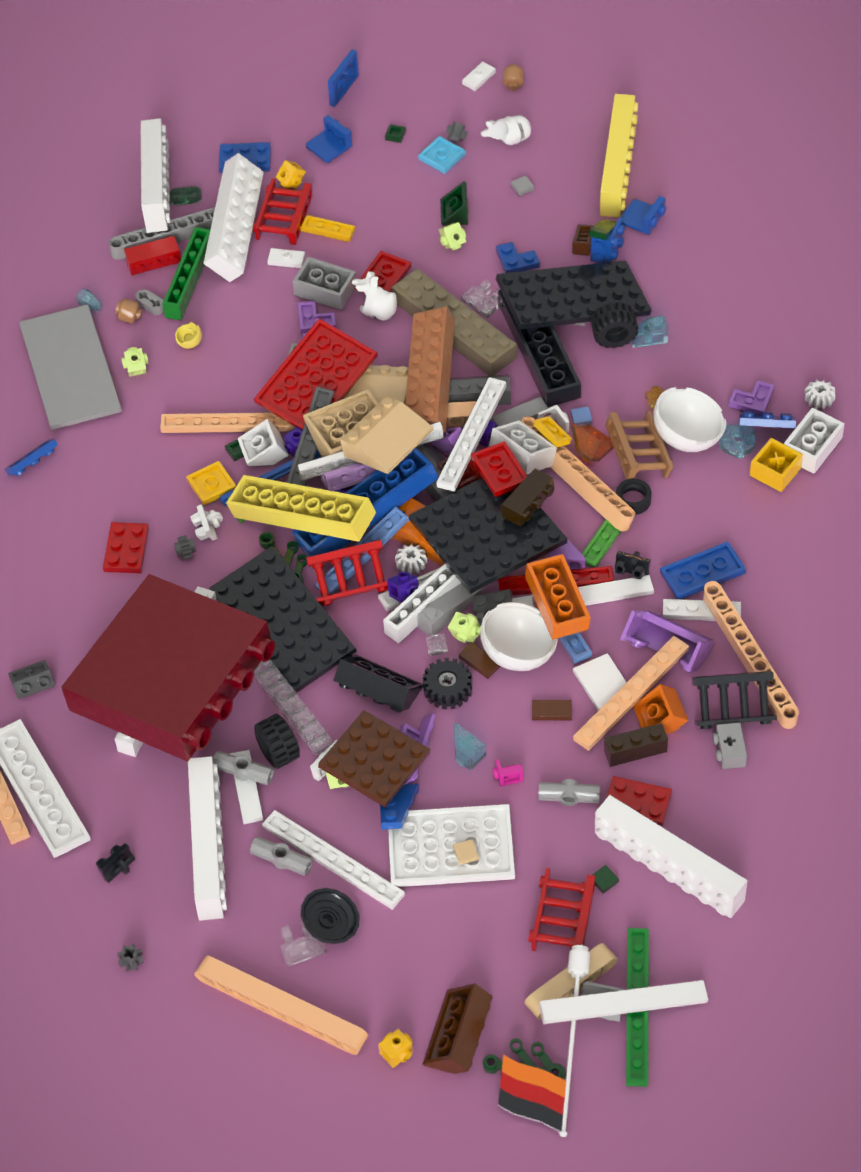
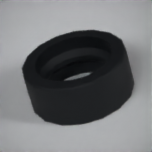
[616,478,652,515]

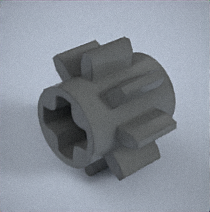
[446,122,468,142]
[174,535,196,560]
[117,944,144,972]

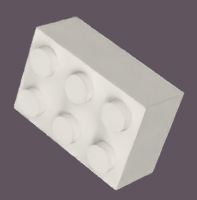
[784,408,845,474]
[489,420,557,475]

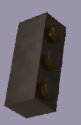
[502,468,555,526]
[604,723,668,767]

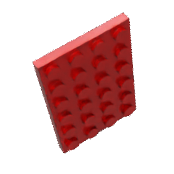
[254,318,378,430]

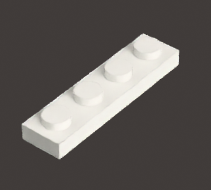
[663,599,741,621]

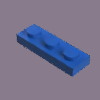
[5,439,58,476]

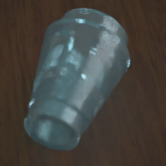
[76,288,103,312]

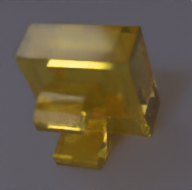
[645,385,664,410]

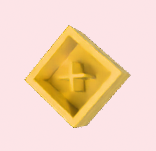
[750,438,803,492]

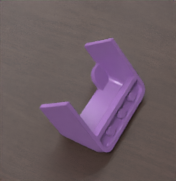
[620,610,715,673]

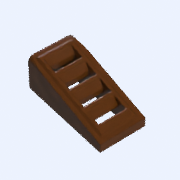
[572,224,593,256]

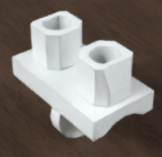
[190,504,223,541]

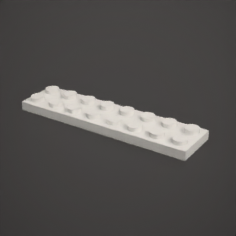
[0,719,91,858]

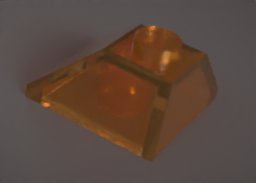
[571,423,614,463]

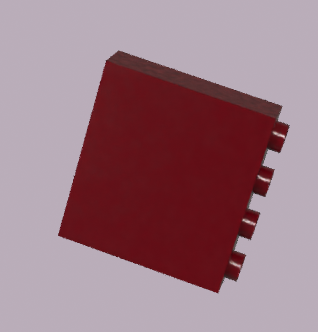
[61,574,275,762]

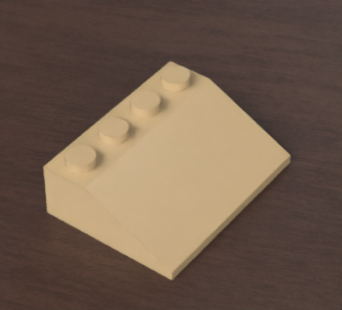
[344,365,408,404]
[303,389,378,457]
[340,396,434,474]

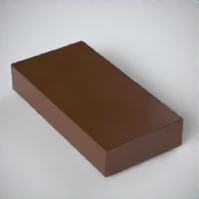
[459,642,501,679]
[532,700,572,720]

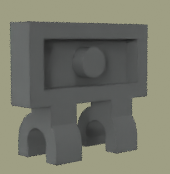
[473,589,512,625]

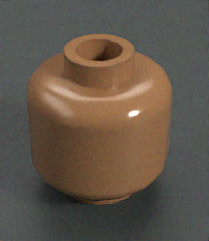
[502,64,524,91]
[115,298,142,324]

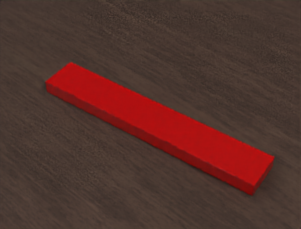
[498,566,614,596]

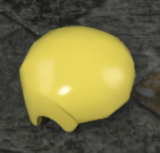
[175,322,202,349]

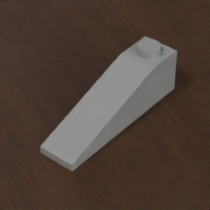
[417,583,484,638]

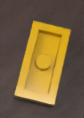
[534,416,572,447]

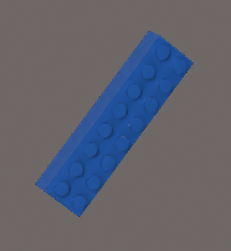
[291,448,439,557]

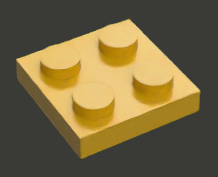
[186,461,236,506]

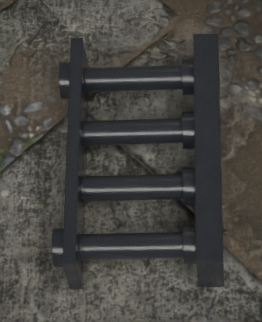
[691,671,777,729]

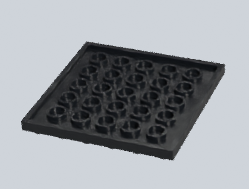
[409,477,567,594]

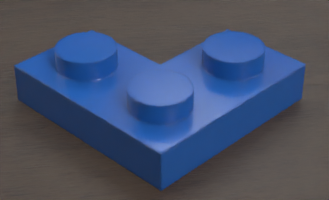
[496,242,540,273]

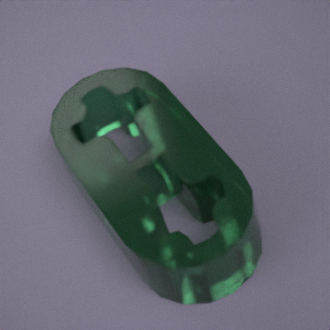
[169,186,202,205]

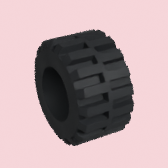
[591,302,639,348]
[254,713,300,769]

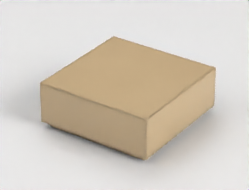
[453,839,479,865]

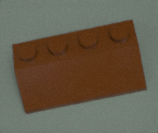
[423,983,493,1074]

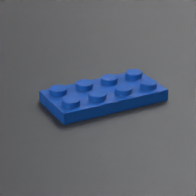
[660,541,746,599]

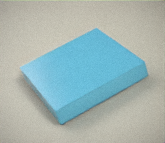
[418,136,466,174]

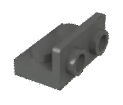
[8,660,55,699]

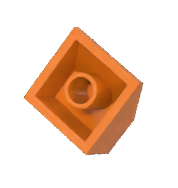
[633,684,689,734]

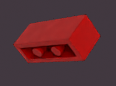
[124,236,181,276]

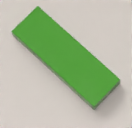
[582,519,621,568]

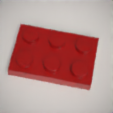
[355,251,411,294]
[471,441,527,497]
[103,522,149,573]
[606,776,672,827]

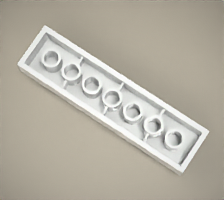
[141,118,171,233]
[203,153,264,282]
[188,756,227,921]
[595,795,747,918]

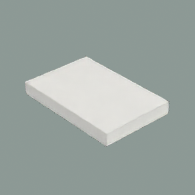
[573,653,627,711]

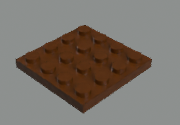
[318,710,431,808]

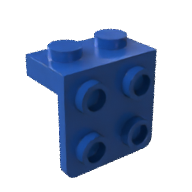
[306,115,352,163]
[620,196,667,235]
[590,218,625,263]

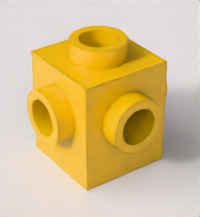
[275,160,306,189]
[378,1029,413,1068]

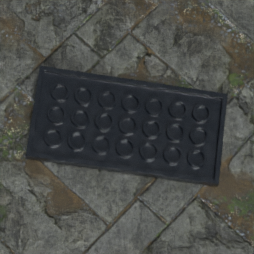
[496,261,652,330]
[210,546,357,695]

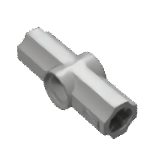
[213,751,274,785]
[538,779,600,806]
[250,836,313,876]

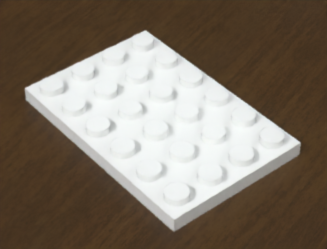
[388,804,515,887]

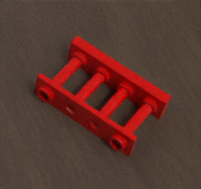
[253,178,313,245]
[306,540,388,606]
[528,868,595,951]

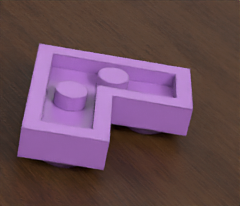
[297,301,336,334]
[728,380,775,415]

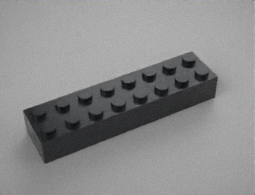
[498,290,581,407]

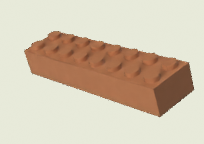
[405,307,455,433]

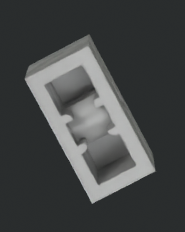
[713,722,747,769]

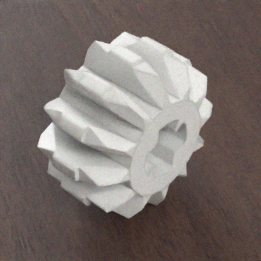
[804,379,836,410]
[395,543,427,575]

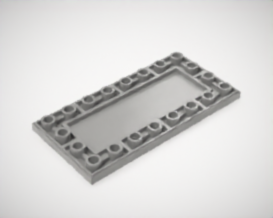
[19,304,122,430]

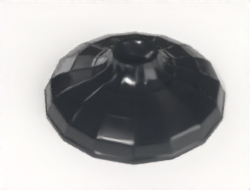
[301,888,360,944]

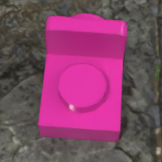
[492,759,523,787]

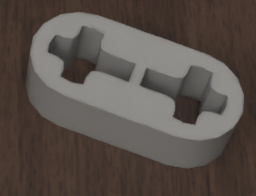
[135,290,164,315]

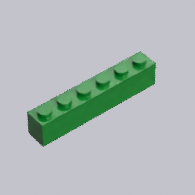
[162,227,210,321]

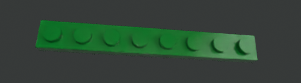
[626,928,649,1087]

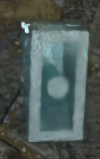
[631,315,668,348]
[453,723,486,771]

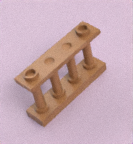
[605,411,673,480]

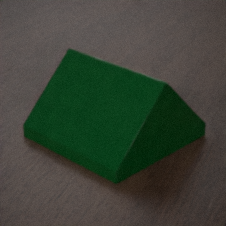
[440,181,468,226]

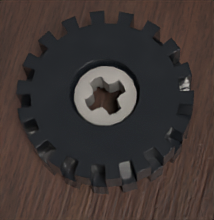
[423,658,472,710]

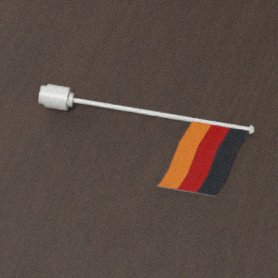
[498,945,590,1137]

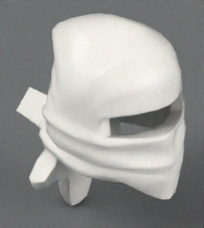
[481,115,531,145]
[352,272,397,321]

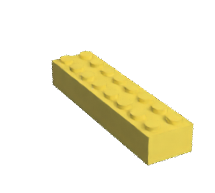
[600,94,638,218]
[226,475,376,542]

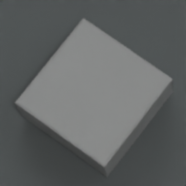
[511,175,534,197]

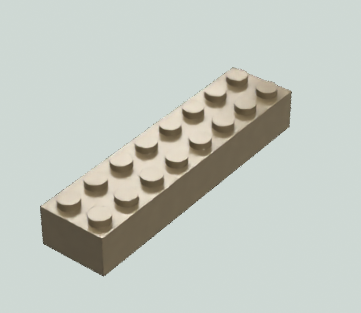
[392,268,517,375]

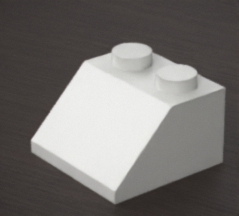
[237,419,288,466]

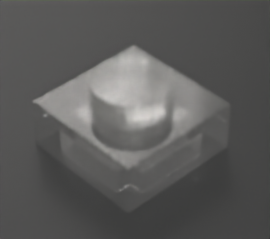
[426,634,448,656]

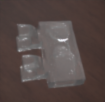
[461,279,500,318]
[280,921,327,967]

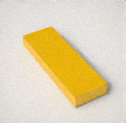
[301,215,356,242]

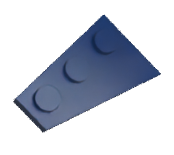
[380,784,419,830]

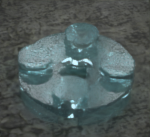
[719,423,756,458]

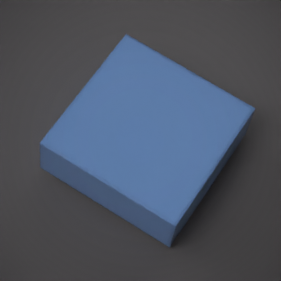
[571,407,592,427]

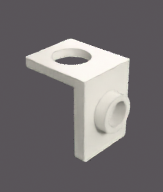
[538,405,569,433]

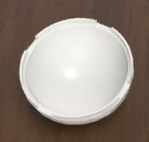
[653,387,726,452]
[480,602,558,671]

